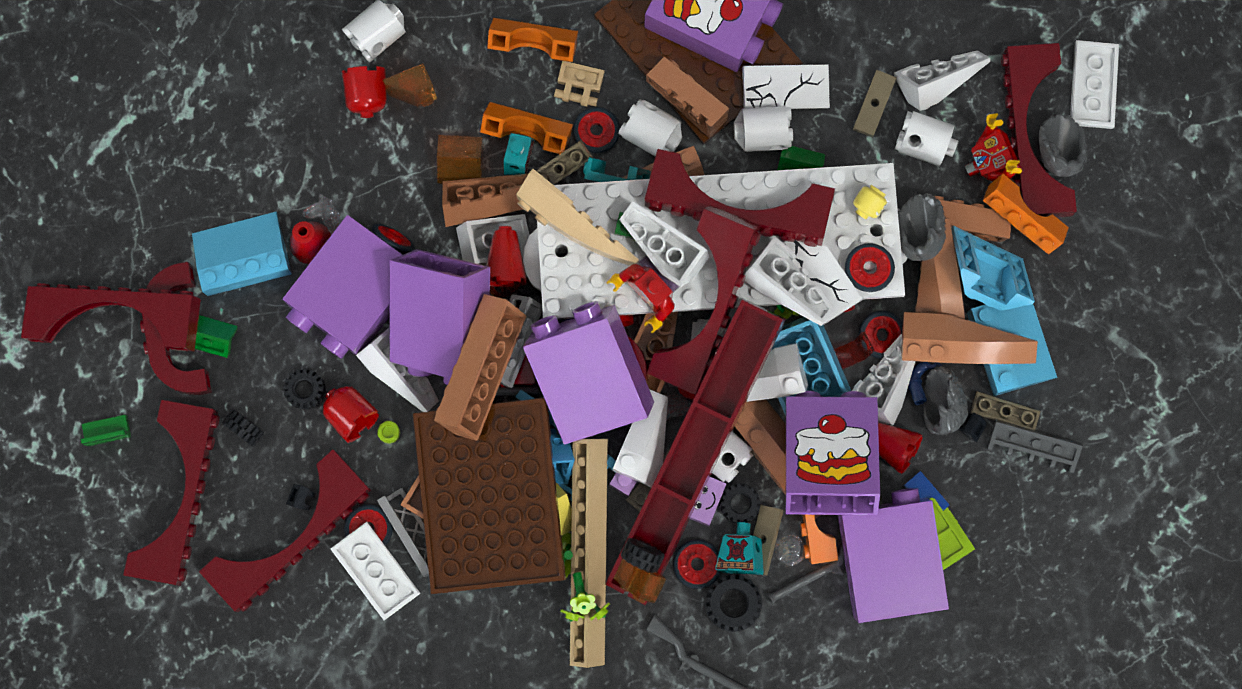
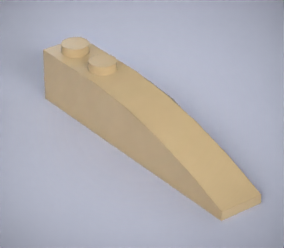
[516,169,639,266]

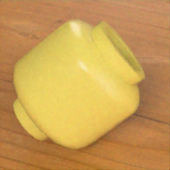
[853,185,887,219]

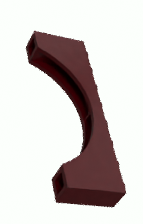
[1001,43,1077,217]
[645,149,835,247]
[647,205,761,395]
[21,283,201,351]
[123,400,220,586]
[199,450,371,612]

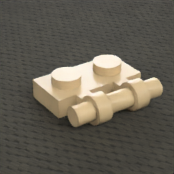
[554,61,605,107]

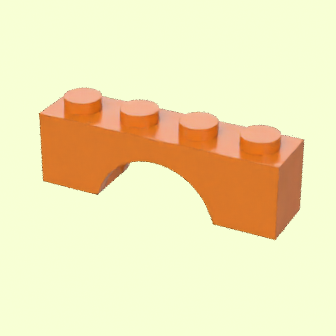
[487,18,578,62]
[480,102,573,154]
[983,174,1069,254]
[799,514,838,564]

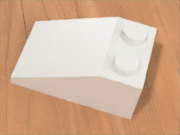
[456,214,529,266]

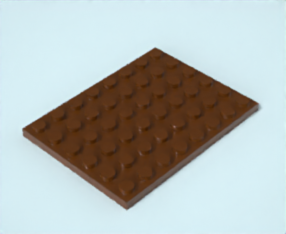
[594,0,803,145]
[413,398,566,594]

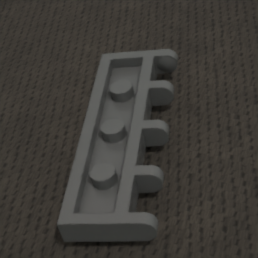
[987,420,1083,473]

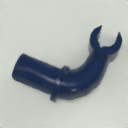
[907,362,942,405]

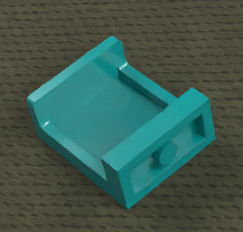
[583,157,651,182]

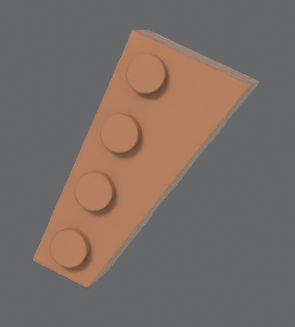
[646,57,729,138]
[442,174,528,227]
[935,196,1011,242]

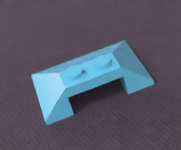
[951,226,1035,311]

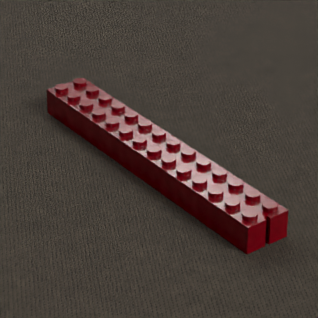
[605,299,786,605]

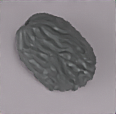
[1039,113,1087,177]
[898,193,946,261]
[923,366,968,435]

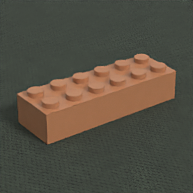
[434,294,526,441]

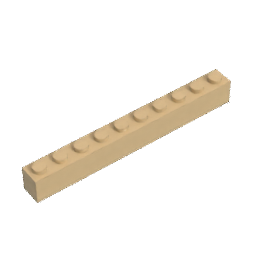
[570,438,608,668]

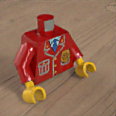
[965,113,1022,182]
[607,264,675,333]

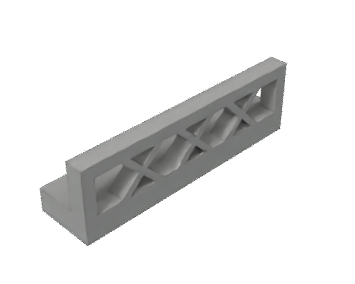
[500,295,542,388]
[377,488,429,578]

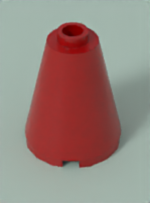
[289,221,331,264]
[486,226,527,287]
[878,422,923,474]

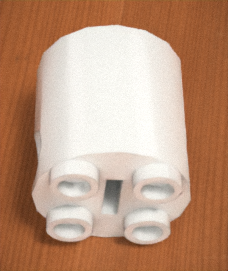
[342,0,406,63]
[618,99,682,157]
[734,106,793,152]
[895,111,958,166]
[712,432,753,483]

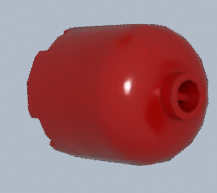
[342,66,387,118]
[323,386,379,443]

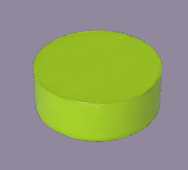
[378,421,400,444]

